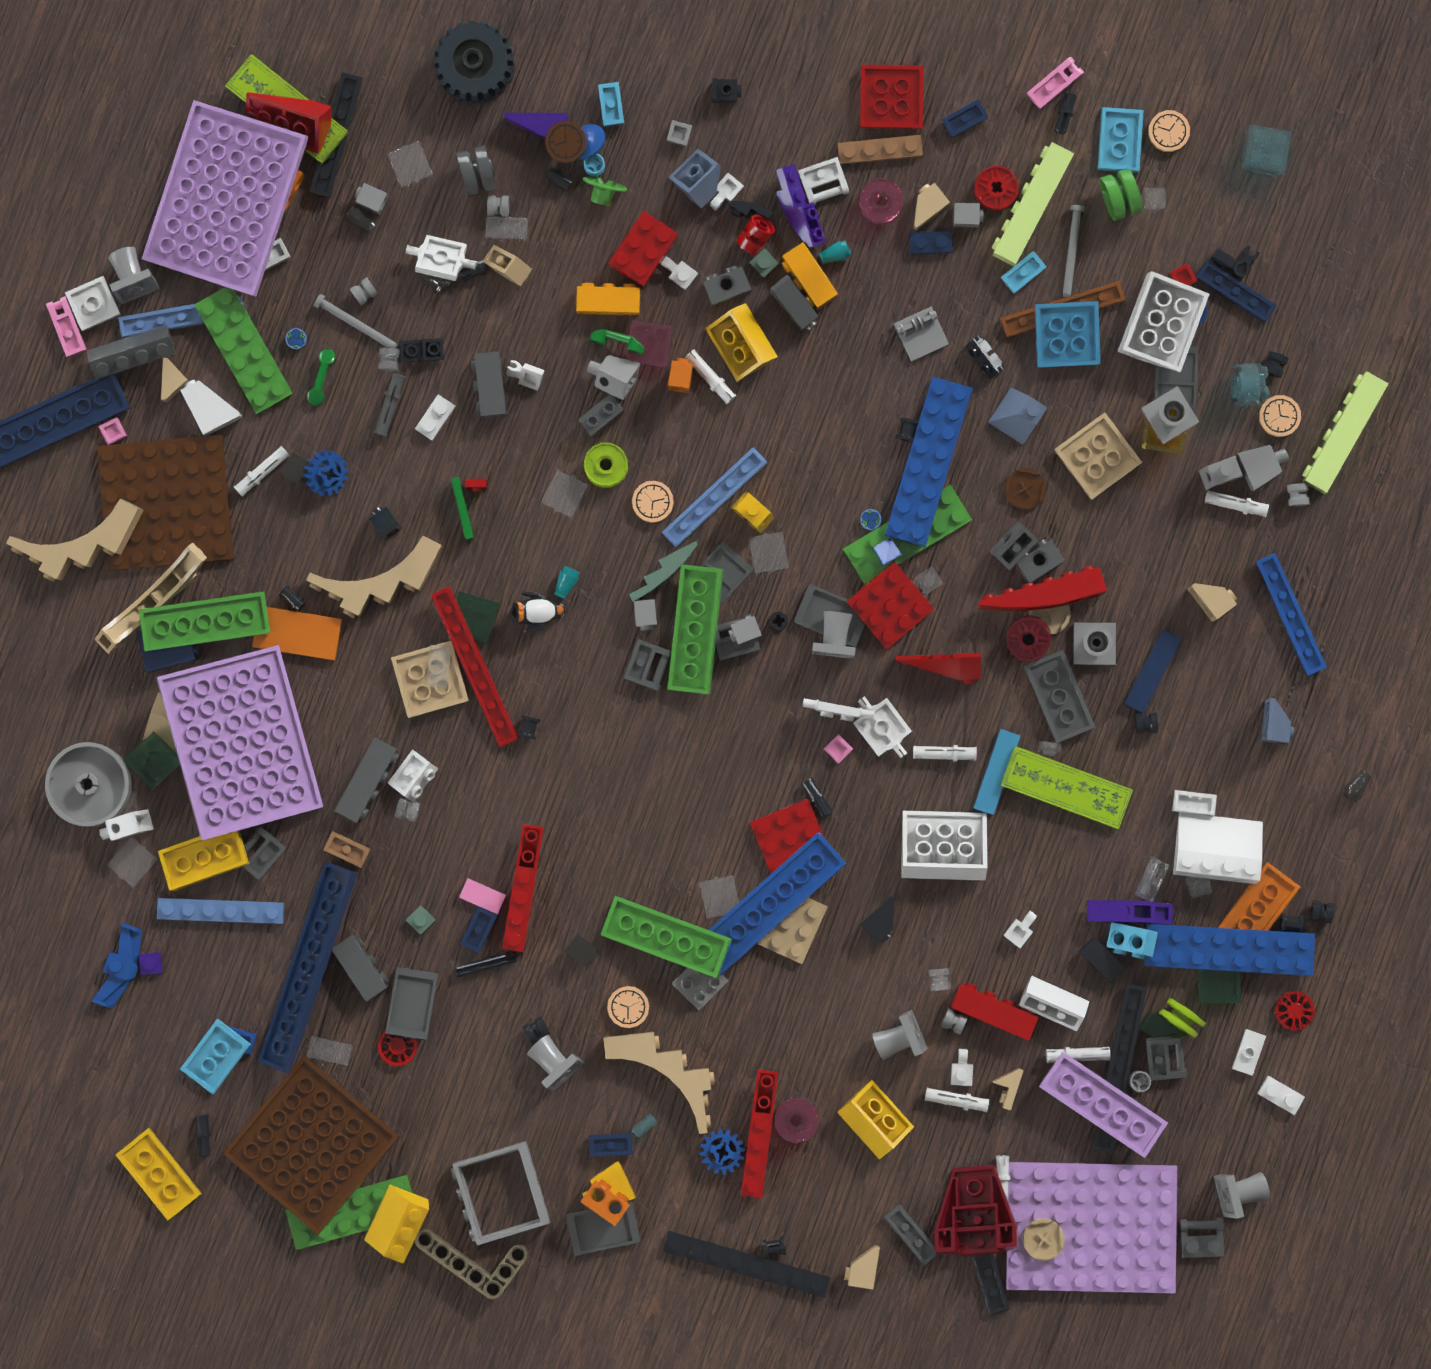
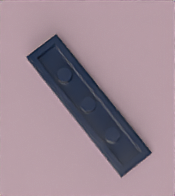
[1196,260,1277,324]
[1124,630,1181,713]

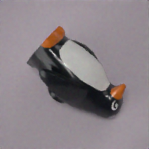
[510,592,565,632]

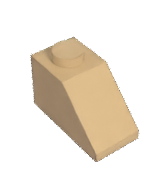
[913,183,950,231]
[483,245,532,286]
[844,1245,880,1290]

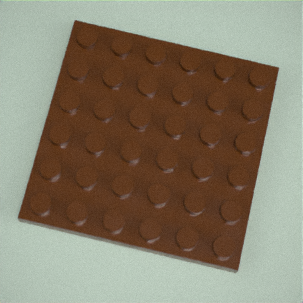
[97,434,234,571]
[223,1056,400,1235]

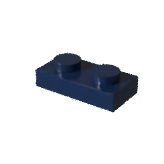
[942,99,988,138]
[910,231,952,255]
[460,906,498,953]
[589,1133,633,1157]

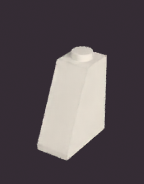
[180,380,243,436]

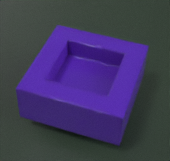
[139,952,163,975]

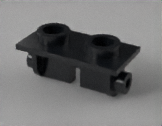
[965,335,1005,379]

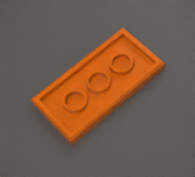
[252,607,342,661]
[1217,862,1300,931]

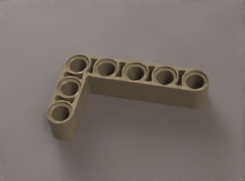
[415,1229,528,1299]

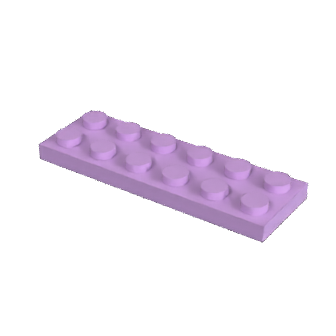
[1039,1052,1168,1158]

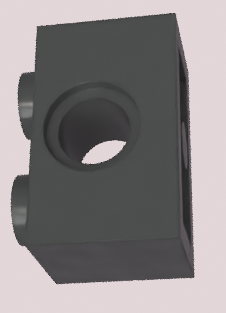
[703,265,751,308]
[578,394,624,438]
[989,522,1038,570]
[1015,539,1065,584]

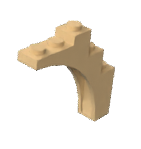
[6,499,144,582]
[306,536,443,618]
[95,543,207,654]
[603,1032,715,1134]

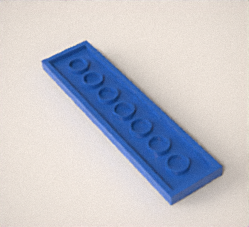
[885,377,973,547]
[709,832,847,975]
[1144,924,1315,976]

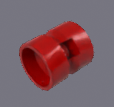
[737,215,775,255]

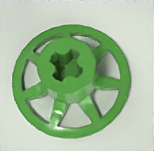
[583,176,627,206]

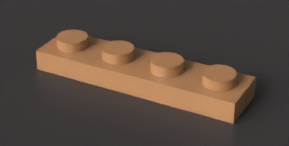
[837,135,923,165]

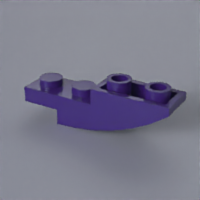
[776,164,825,247]
[1087,900,1173,925]

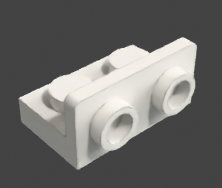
[388,750,438,802]

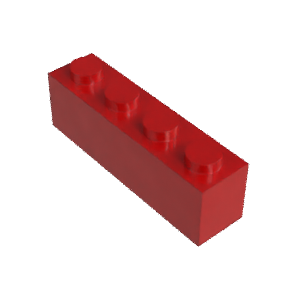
[950,982,1039,1040]

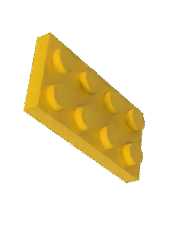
[158,830,249,891]
[116,1128,202,1220]

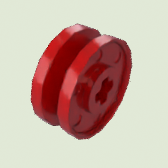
[974,166,1019,212]

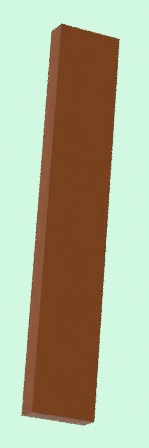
[1000,281,1126,339]

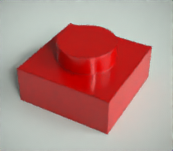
[465,479,487,493]

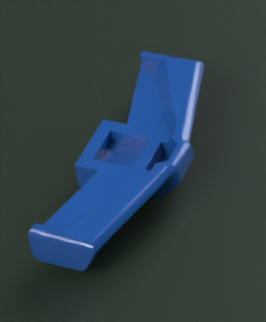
[92,922,142,1008]

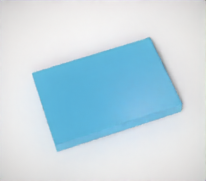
[1097,107,1144,173]
[180,1019,251,1095]

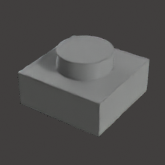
[667,120,692,147]

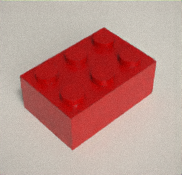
[609,211,679,289]

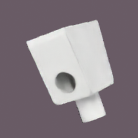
[99,809,154,841]

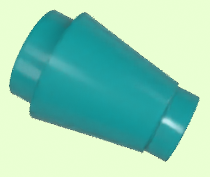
[819,240,851,264]
[554,566,579,599]

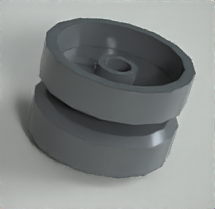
[456,145,497,197]

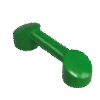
[589,329,645,355]
[307,349,336,406]

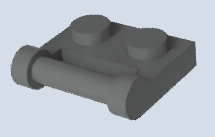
[715,614,760,661]
[624,639,672,691]
[243,825,287,880]
[1146,1034,1188,1081]
[1180,1218,1224,1258]

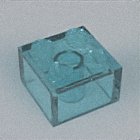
[1241,125,1292,177]

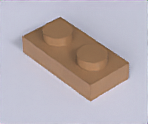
[324,831,371,868]

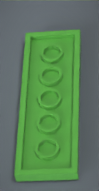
[194,287,293,414]
[843,484,972,585]
[668,564,724,694]
[138,592,270,652]
[601,896,732,979]
[285,1174,413,1250]

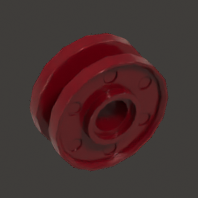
[1006,615,1052,661]

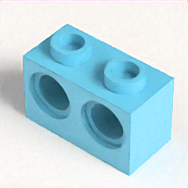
[1106,922,1158,959]

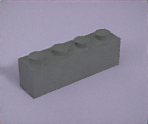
[87,325,175,379]
[335,737,399,823]

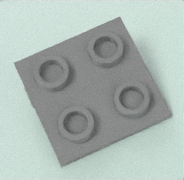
[894,306,949,361]
[672,968,728,1010]

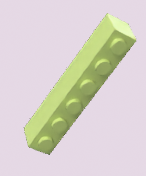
[992,142,1074,266]
[1302,371,1389,494]

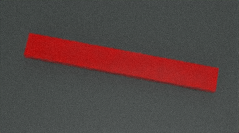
[430,586,519,747]

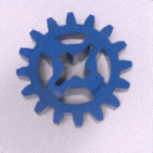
[303,450,349,496]
[699,1128,745,1175]

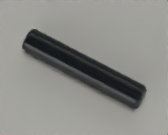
[456,951,517,977]

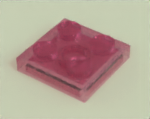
[625,320,673,368]

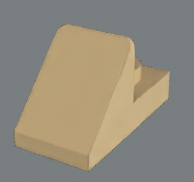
[992,1068,1023,1110]

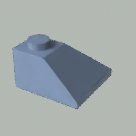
[668,149,721,209]
[988,388,1047,445]
[1261,698,1294,743]

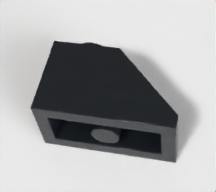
[369,506,402,540]
[860,896,895,943]

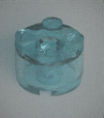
[1230,363,1269,406]

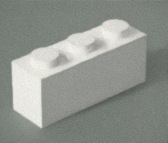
[1019,976,1089,1031]

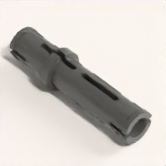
[374,373,405,437]

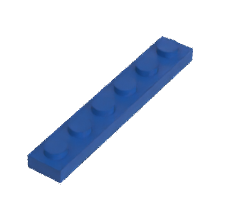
[1255,553,1327,676]

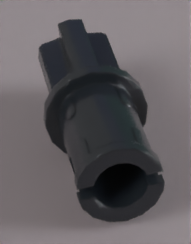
[1054,92,1077,135]
[801,778,833,818]
[195,1115,212,1157]

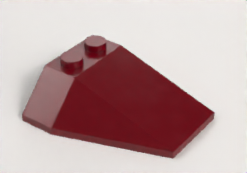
[934,1165,1018,1256]

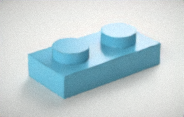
[598,82,624,127]
[1001,251,1046,294]

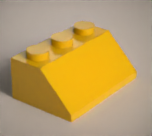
[705,303,778,382]
[837,1080,914,1159]
[364,1185,429,1264]

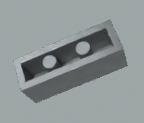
[471,351,507,419]
[332,935,389,1002]

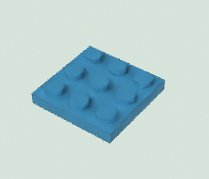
[1035,301,1100,367]

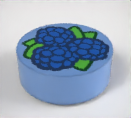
[286,328,307,350]
[860,509,881,530]

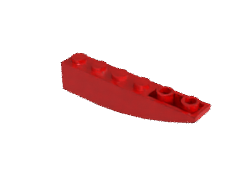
[978,566,1107,611]
[502,824,544,952]
[741,1069,779,1198]

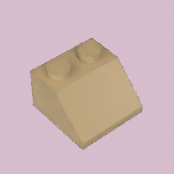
[1187,583,1237,622]

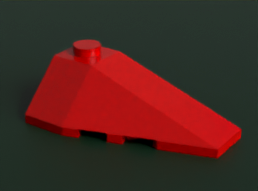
[246,92,332,154]
[895,653,981,684]

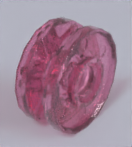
[859,178,903,225]
[775,1097,818,1143]

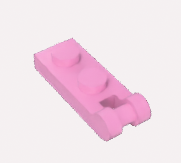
[1027,57,1084,110]
[46,296,87,358]

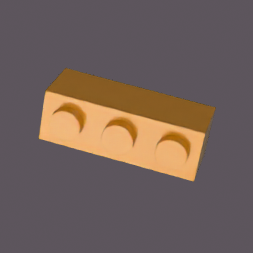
[781,242,838,310]
[576,283,640,315]

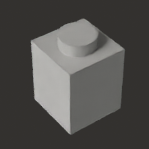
[354,183,389,215]
[953,203,983,228]
[634,599,657,631]
[728,616,762,645]

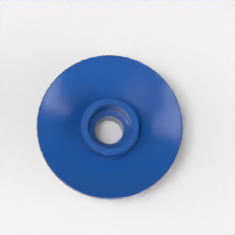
[579,124,605,160]

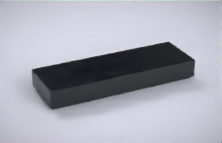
[972,1254,1010,1316]

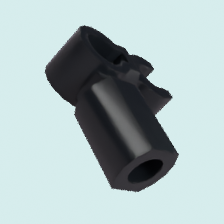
[1210,245,1260,279]

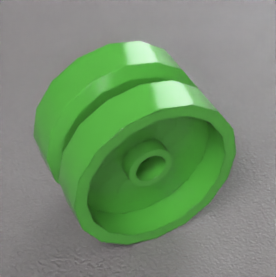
[1100,168,1143,221]

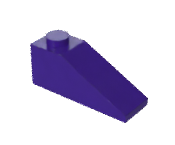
[504,113,568,140]

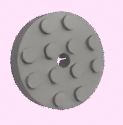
[45,742,132,827]

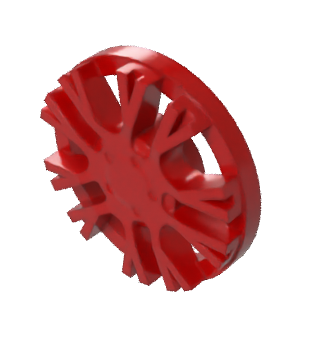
[1275,991,1315,1031]
[378,1031,418,1066]

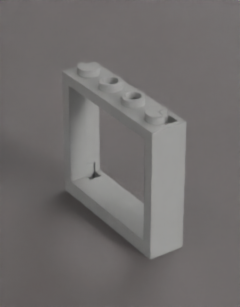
[451,1141,551,1245]

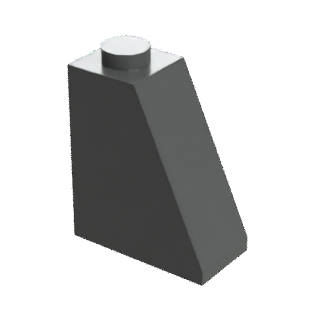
[770,275,818,332]

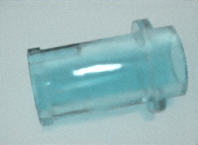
[631,1112,658,1139]

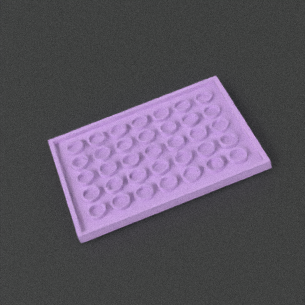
[142,100,309,297]
[156,645,323,841]
[1006,1162,1177,1293]

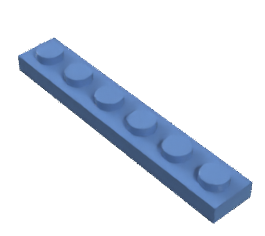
[157,898,285,924]

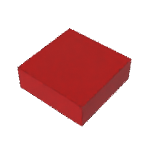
[1169,263,1197,286]

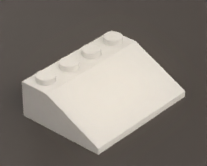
[1118,271,1209,372]
[901,811,987,880]
[1173,812,1263,884]

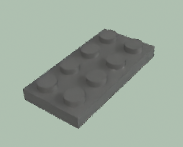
[1024,650,1095,743]

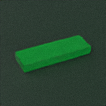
[451,477,474,541]

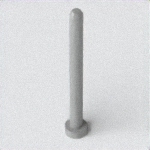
[1063,205,1085,297]
[313,294,397,350]

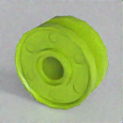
[584,443,628,488]
[1159,998,1206,1039]

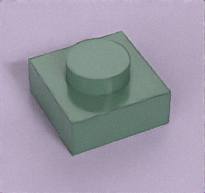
[749,248,779,279]
[406,905,436,935]

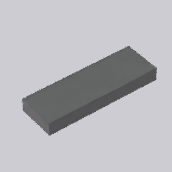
[883,1204,938,1266]

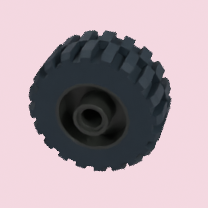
[433,20,514,104]

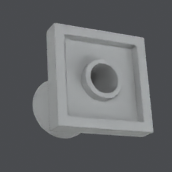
[108,247,160,305]
[1141,386,1199,444]
[812,611,855,659]
[1073,623,1116,665]
[873,1010,928,1060]
[527,1035,585,1092]
[1213,1172,1270,1219]

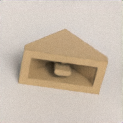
[161,358,189,402]

